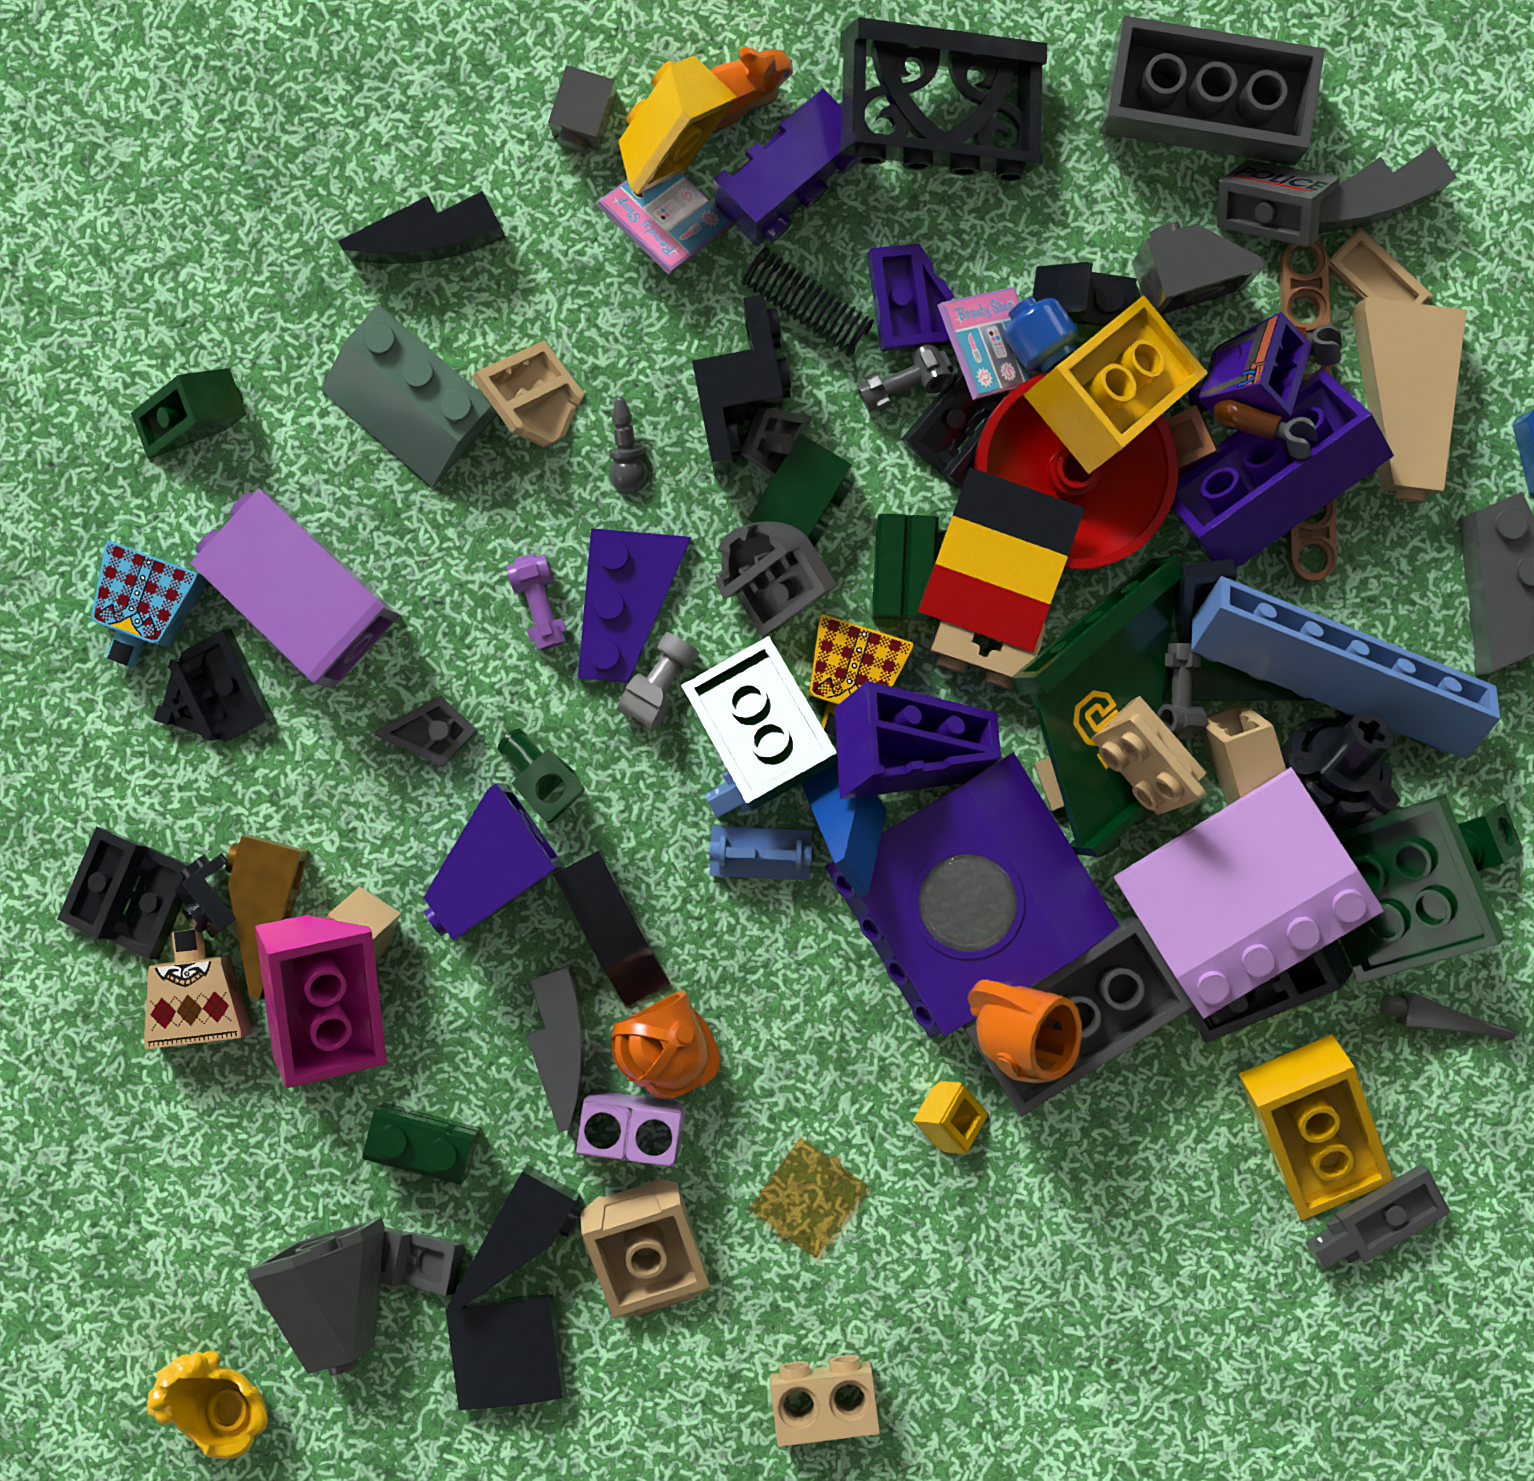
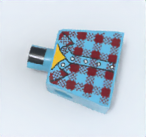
[91,540,208,668]

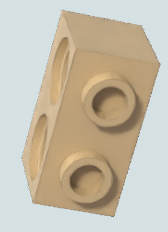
[770,1355,880,1447]

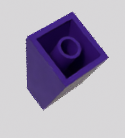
[423,783,564,940]

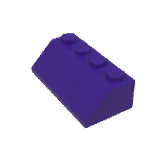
[1171,369,1394,568]

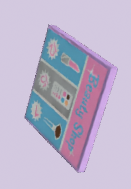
[597,173,733,275]
[937,287,1044,400]

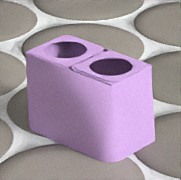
[576,1091,685,1167]

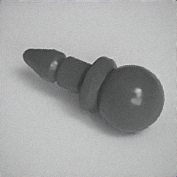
[609,397,649,494]

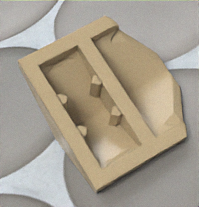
[471,340,584,447]

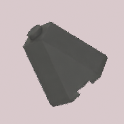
[246,1217,385,1376]

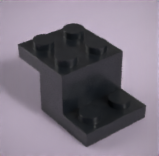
[692,294,791,476]

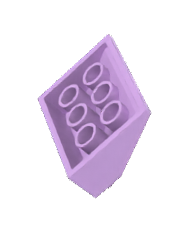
[1114,768,1384,1019]

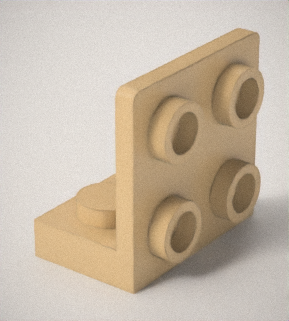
[1091,696,1207,815]

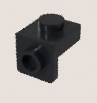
[175,853,236,938]

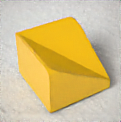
[913,1081,989,1155]

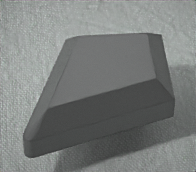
[740,407,811,475]
[375,696,478,767]

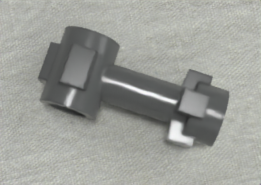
[857,343,953,413]
[1157,643,1207,739]

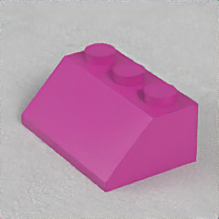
[255,915,387,1088]

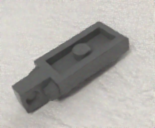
[1305,1164,1450,1269]

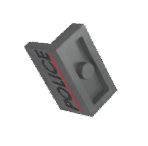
[1217,159,1340,247]

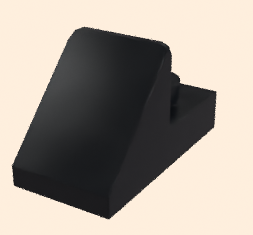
[1032,262,1137,327]
[1174,559,1237,644]

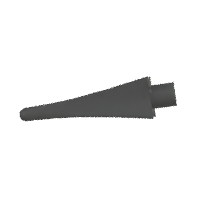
[1380,991,1516,1040]

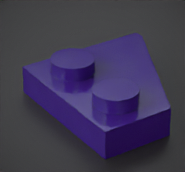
[867,244,955,352]

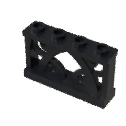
[839,17,1047,181]

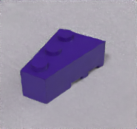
[713,88,857,247]
[835,681,1001,800]

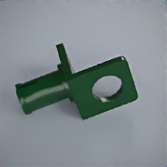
[497,728,585,824]
[1458,803,1523,871]

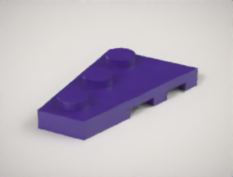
[578,528,692,683]

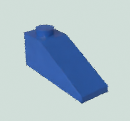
[801,763,887,899]

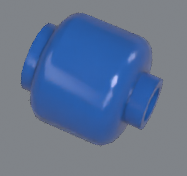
[1004,296,1079,373]

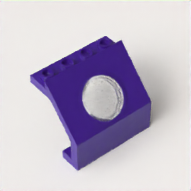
[825,752,1120,1038]

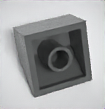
[1132,222,1264,315]

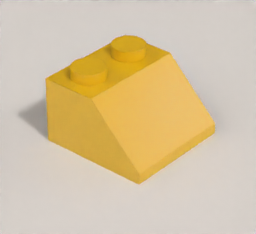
[618,55,738,195]

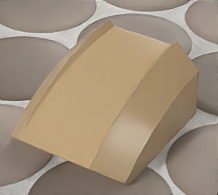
[580,1178,711,1319]

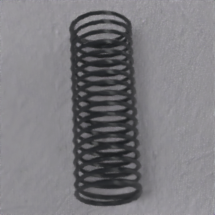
[742,247,874,358]

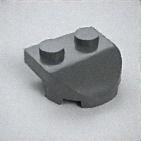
[716,521,837,637]

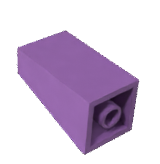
[190,489,400,689]

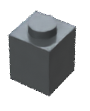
[548,65,617,153]

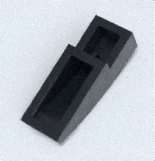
[338,190,506,264]
[553,850,671,1006]

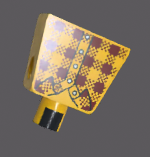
[808,614,914,737]

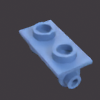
[709,826,812,881]

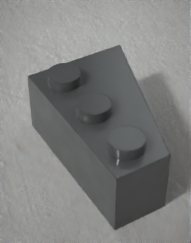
[1459,492,1534,676]

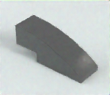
[1318,145,1457,233]
[526,964,585,1133]

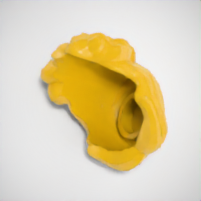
[147,1350,268,1460]

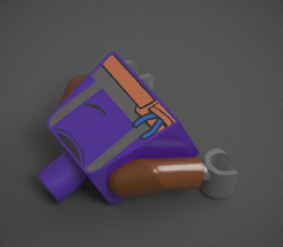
[1188,312,1342,459]

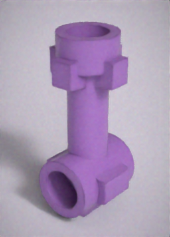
[506,553,567,650]

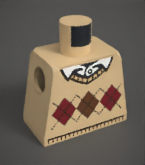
[144,929,252,1049]

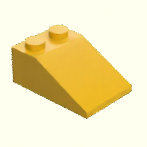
[1024,295,1208,474]
[1238,1034,1394,1221]

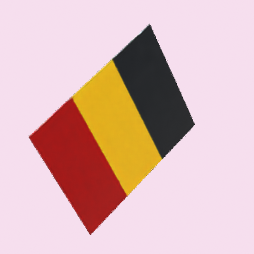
[918,467,1085,652]

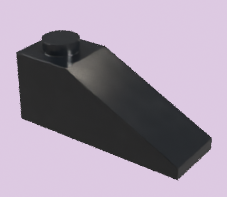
[1188,939,1353,1043]
[447,1164,582,1312]

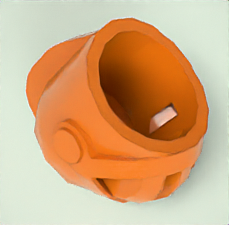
[967,980,1082,1083]
[611,990,720,1099]

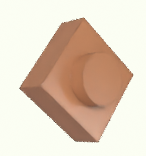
[1165,405,1220,471]

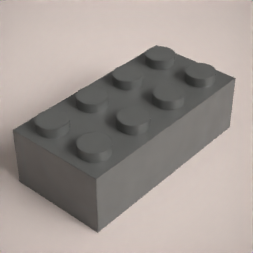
[1099,16,1325,165]
[962,915,1195,1117]

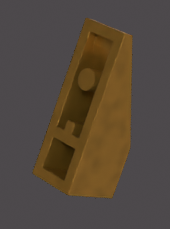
[225,835,309,1000]

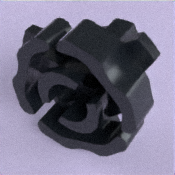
[1280,710,1401,828]

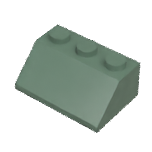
[321,304,499,488]

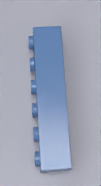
[1191,576,1500,760]

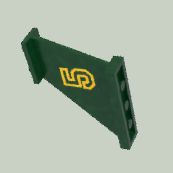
[1010,555,1183,857]

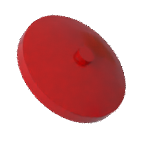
[974,371,1178,571]

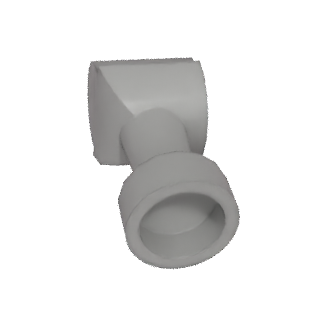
[617,632,700,731]

